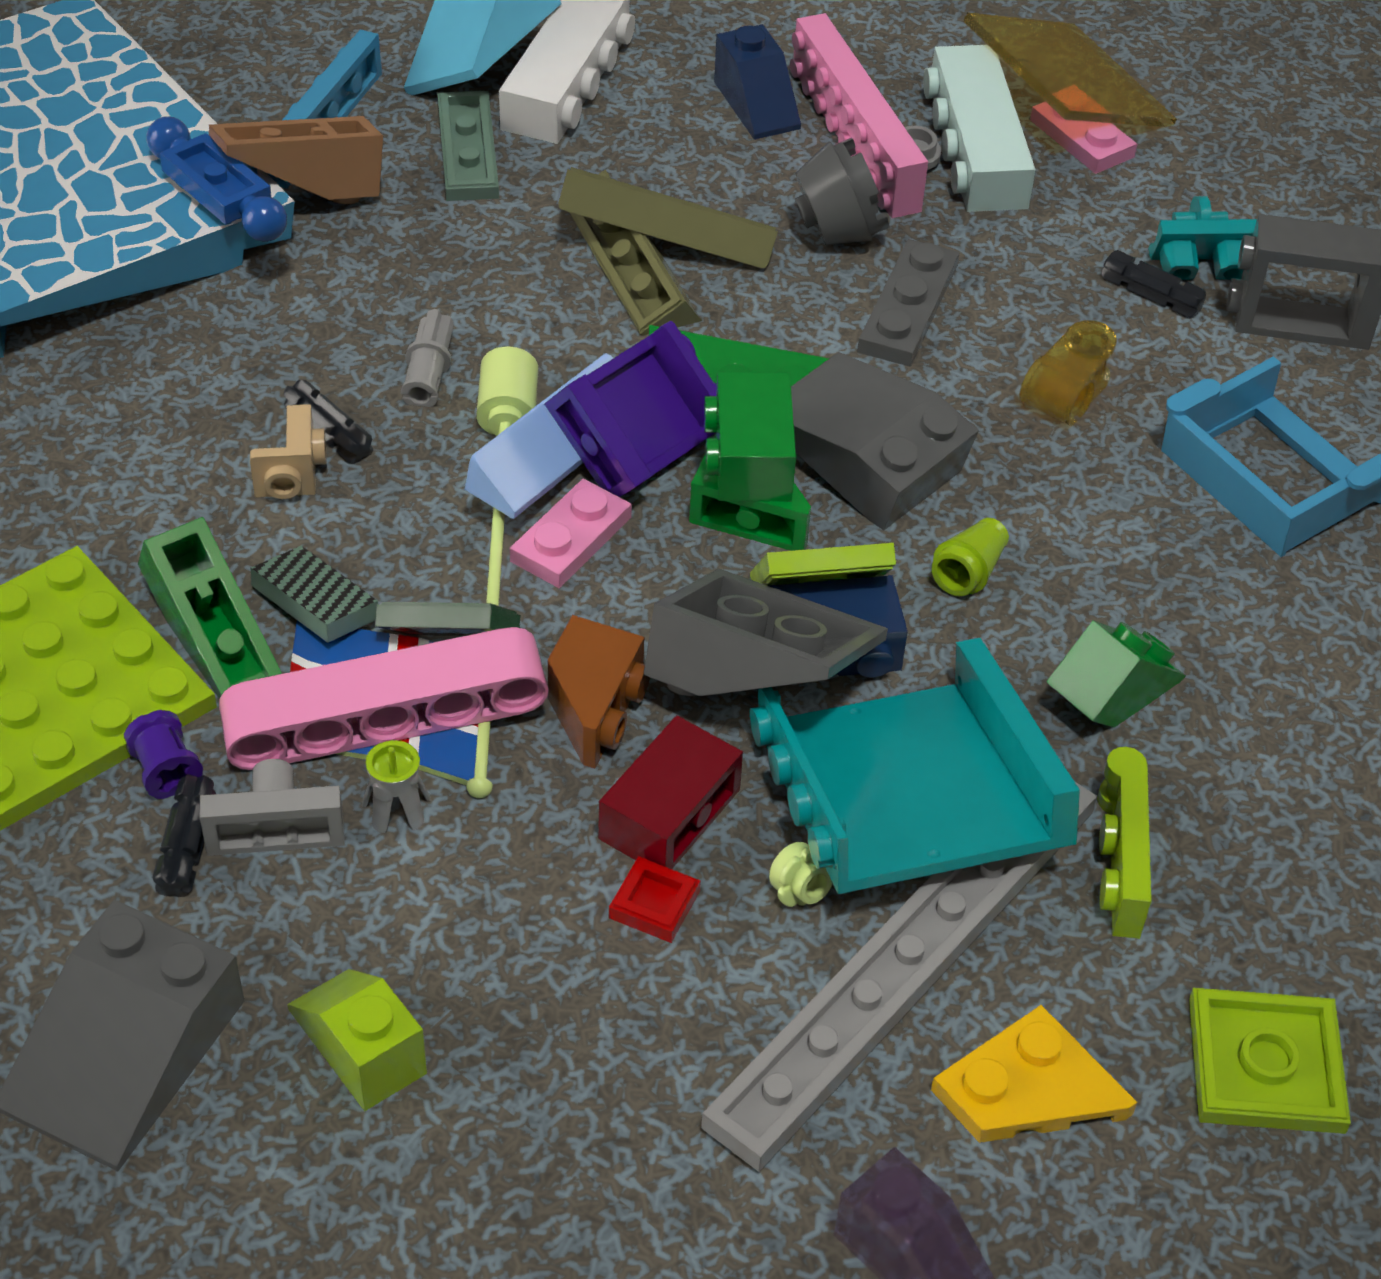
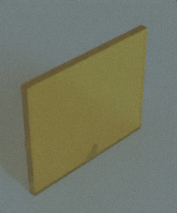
[963,12,1177,127]

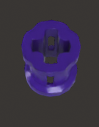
[124,710,203,799]

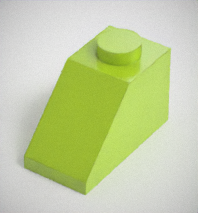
[287,969,427,1111]

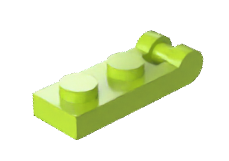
[1097,747,1151,939]

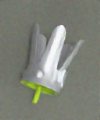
[362,740,431,833]

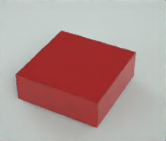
[609,856,701,943]

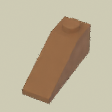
[209,116,383,204]

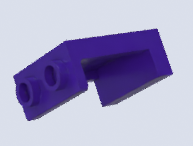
[544,321,717,497]

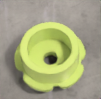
[769,842,832,907]

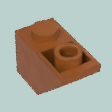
[547,615,650,769]

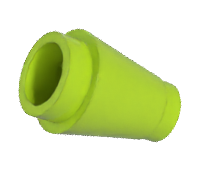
[931,518,1009,596]

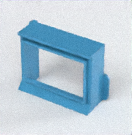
[1161,356,1381,557]

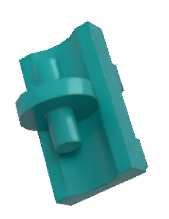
[1148,196,1257,280]

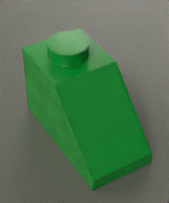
[689,436,811,551]

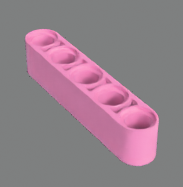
[219,627,549,770]

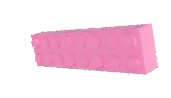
[790,13,928,219]

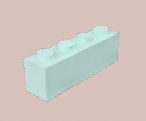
[923,44,1036,212]

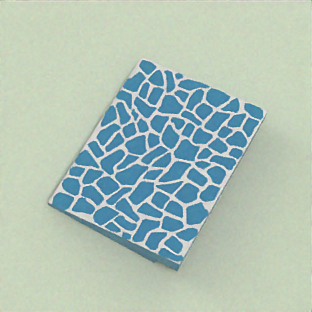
[0,0,295,326]

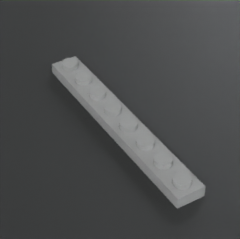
[701,782,1097,1172]

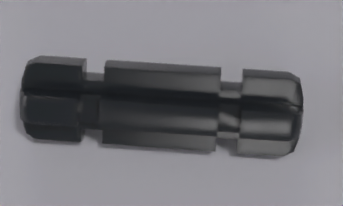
[1101,250,1206,318]
[283,380,373,464]
[152,774,216,897]

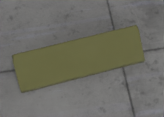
[558,167,778,268]
[570,170,702,336]

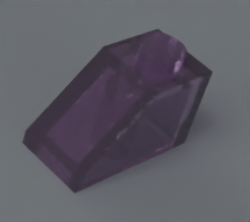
[834,1147,995,1279]

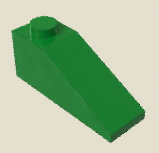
[138,517,282,699]

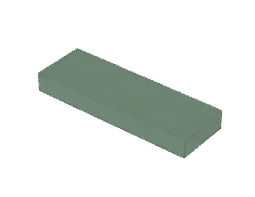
[437,91,499,201]

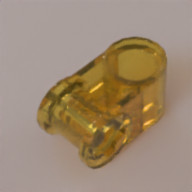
[1019,320,1117,426]

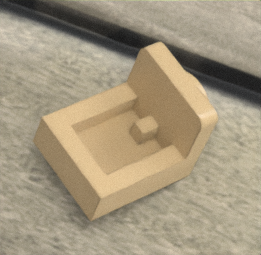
[250,404,327,499]

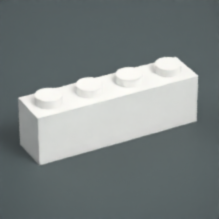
[499,0,635,144]

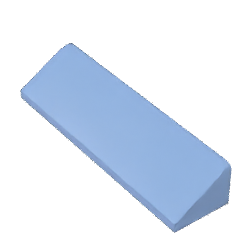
[464,353,613,519]

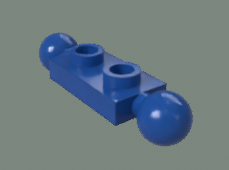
[146,116,287,242]

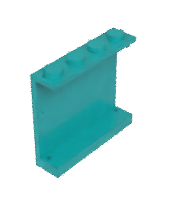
[749,637,1080,894]

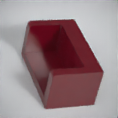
[598,715,743,869]

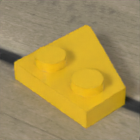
[931,1005,1137,1143]

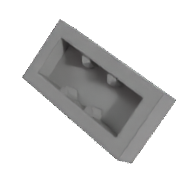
[200,759,345,856]

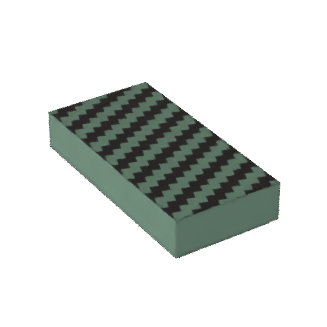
[250,545,378,643]

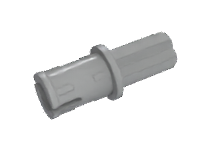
[401,309,454,407]

